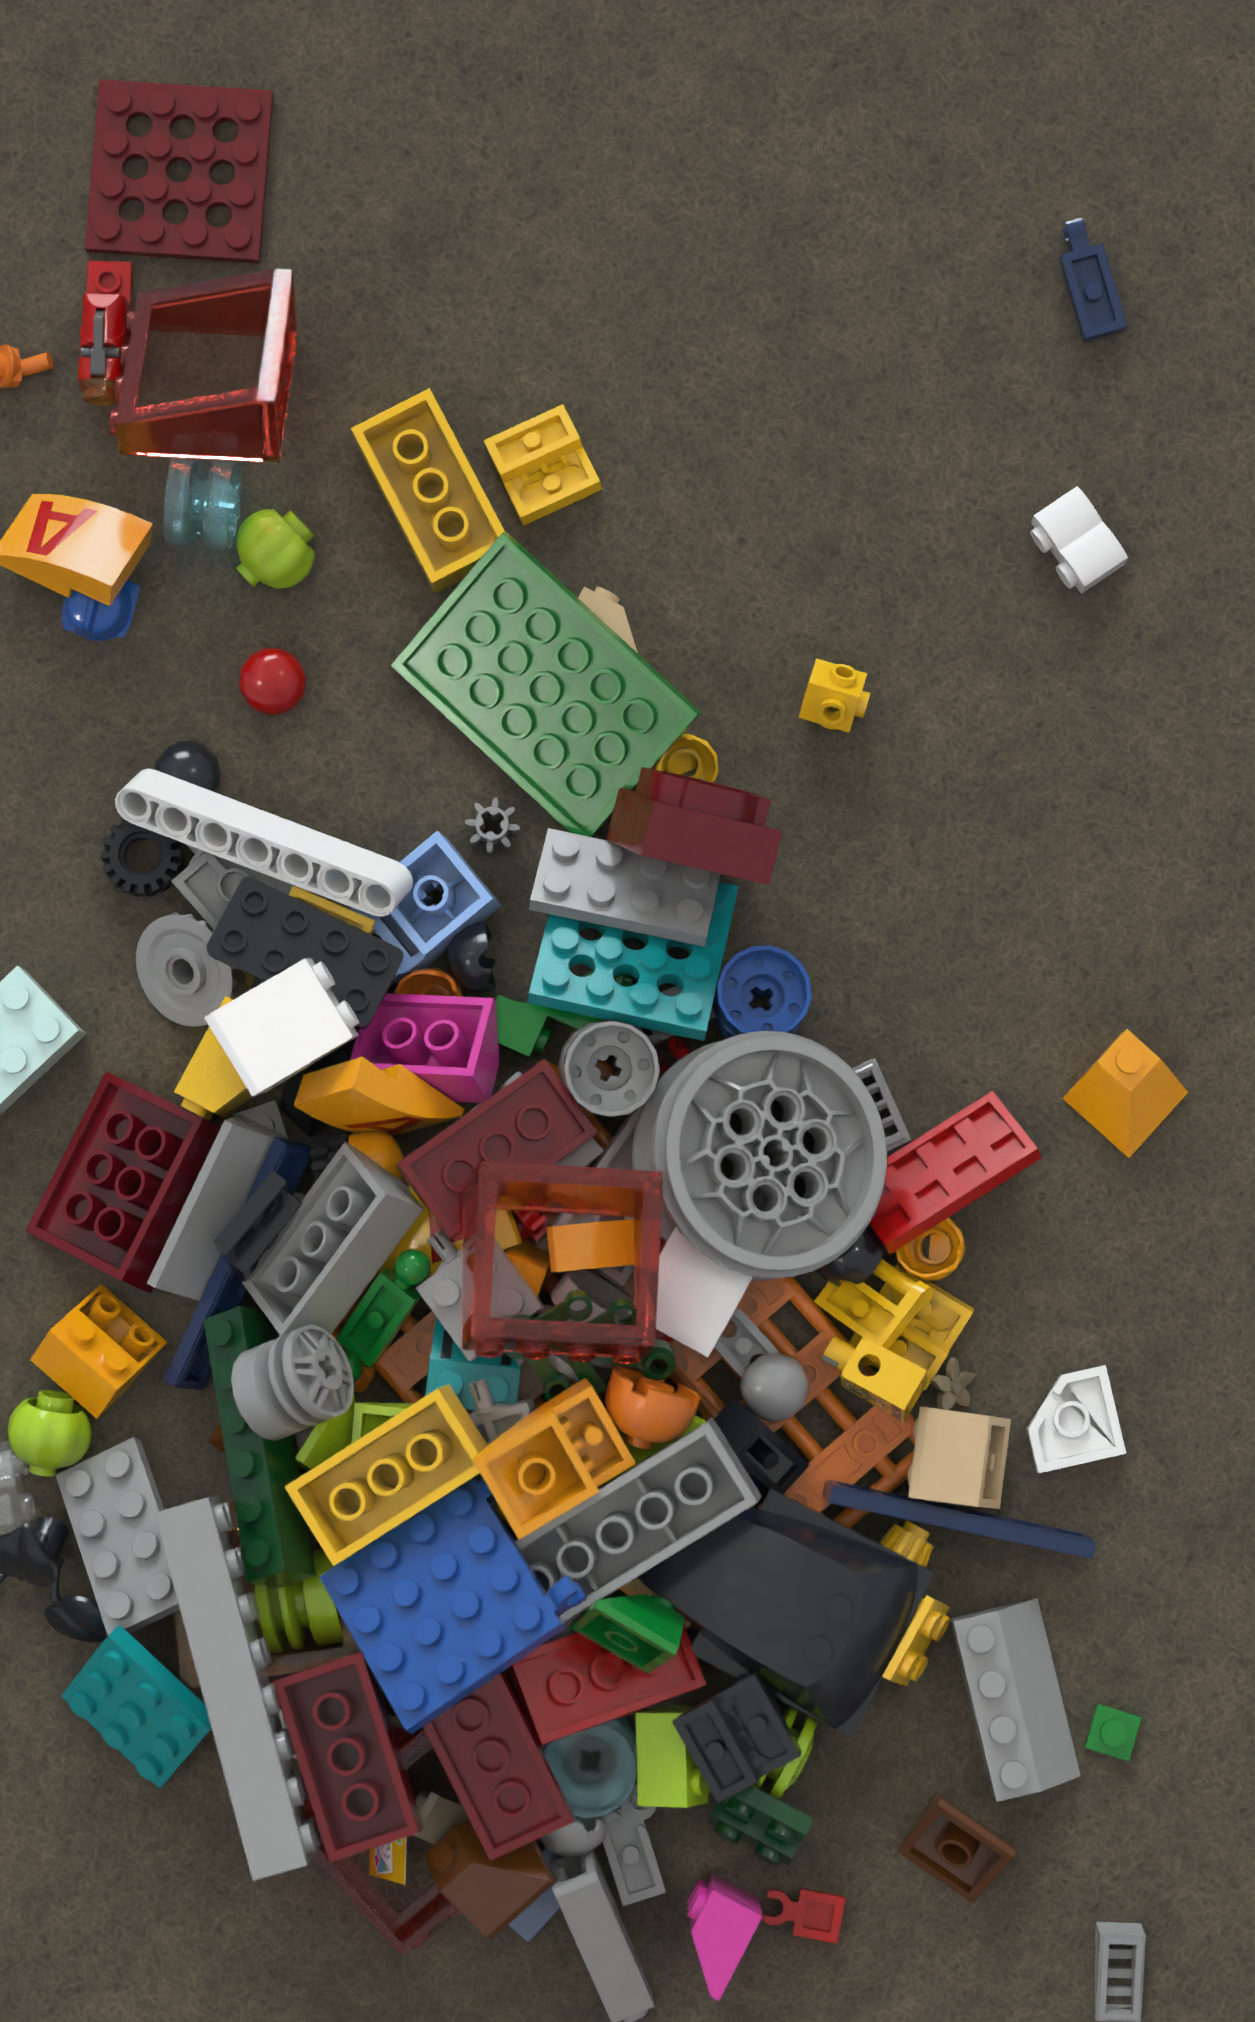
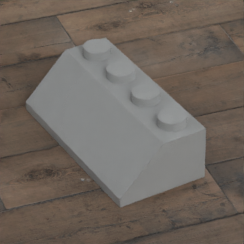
[147,1114,288,1301]
[242,1142,424,1336]
[950,1598,1081,1802]

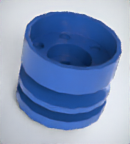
[712,945,812,1039]

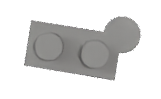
[603,1784,666,1906]

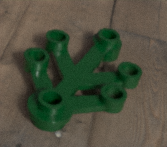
[499,1290,676,1409]

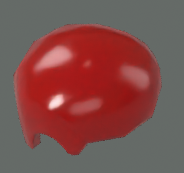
[238,647,307,716]

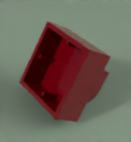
[606,767,782,885]

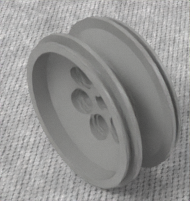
[632,1031,887,1281]

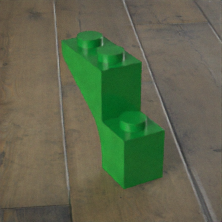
[496,969,635,1060]

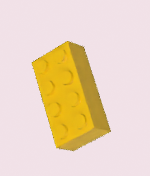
[351,388,505,594]
[285,1384,488,1566]

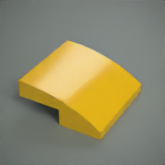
[484,404,603,526]
[849,1262,974,1390]

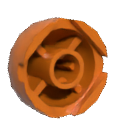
[605,1368,701,1450]

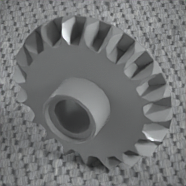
[136,912,238,1027]

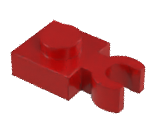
[509,1195,548,1246]
[762,1887,845,1944]

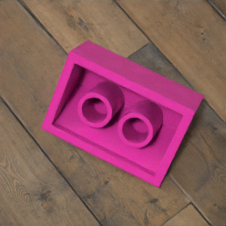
[350,993,499,1103]
[686,1872,763,2001]

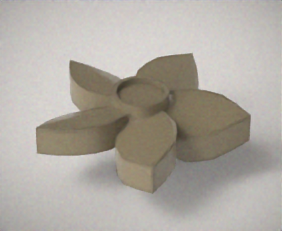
[930,1357,977,1410]

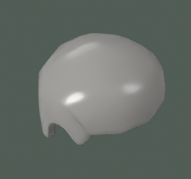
[740,1353,809,1422]
[539,1804,607,1858]

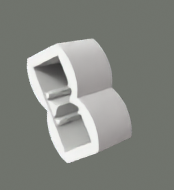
[1030,486,1128,594]

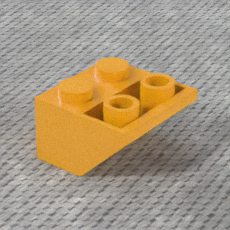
[30,1283,168,1419]

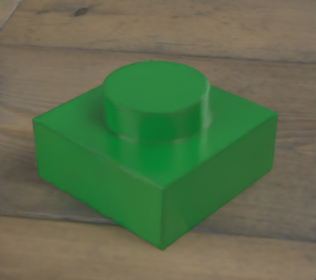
[1084,1703,1142,1761]

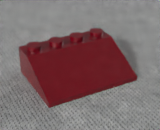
[25,1071,221,1294]

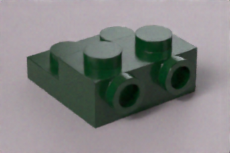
[708,1785,814,1866]

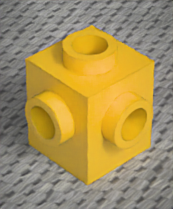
[798,658,871,733]

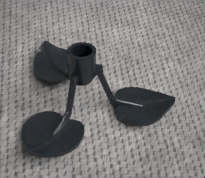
[0,1516,108,1643]

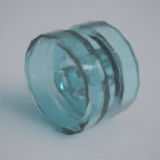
[164,448,242,552]

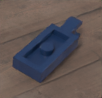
[1059,217,1127,342]

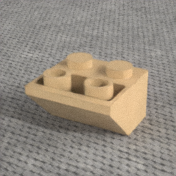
[908,1406,1011,1509]

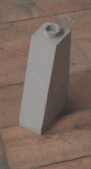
[549,1850,655,2022]

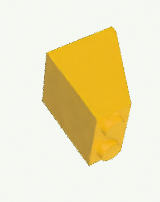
[174,996,252,1121]

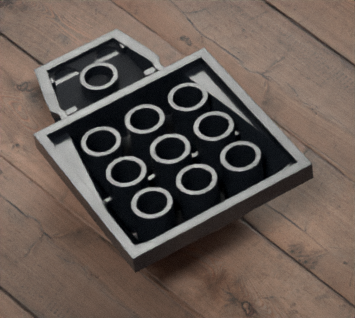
[637,1488,935,1737]

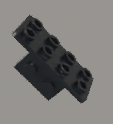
[207,877,403,1029]

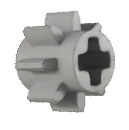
[465,797,521,855]

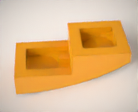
[546,1218,645,1273]

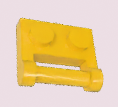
[814,1258,934,1350]

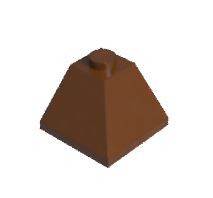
[423,1822,556,1939]

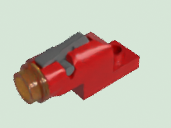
[78,261,133,406]

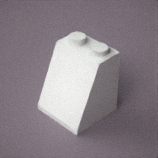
[204,958,359,1097]

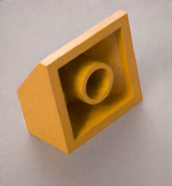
[1062,1029,1188,1158]

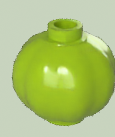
[236,509,315,589]
[8,1390,92,1477]

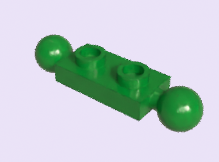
[336,1249,431,1383]

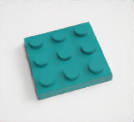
[61,1624,212,1789]

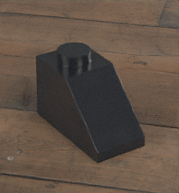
[714,1397,810,1494]

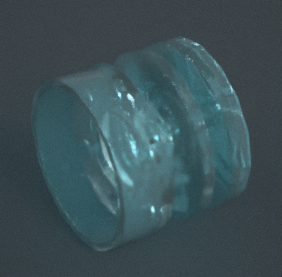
[544,1718,637,1818]

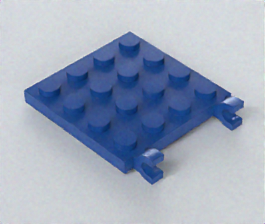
[320,1477,587,1734]

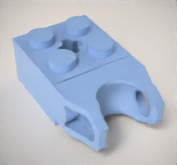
[351,831,502,986]

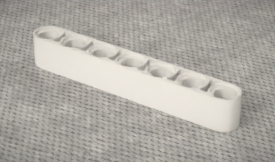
[115,769,413,917]

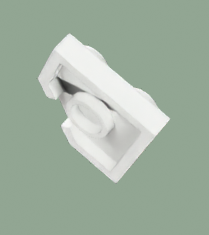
[1027,1365,1126,1474]

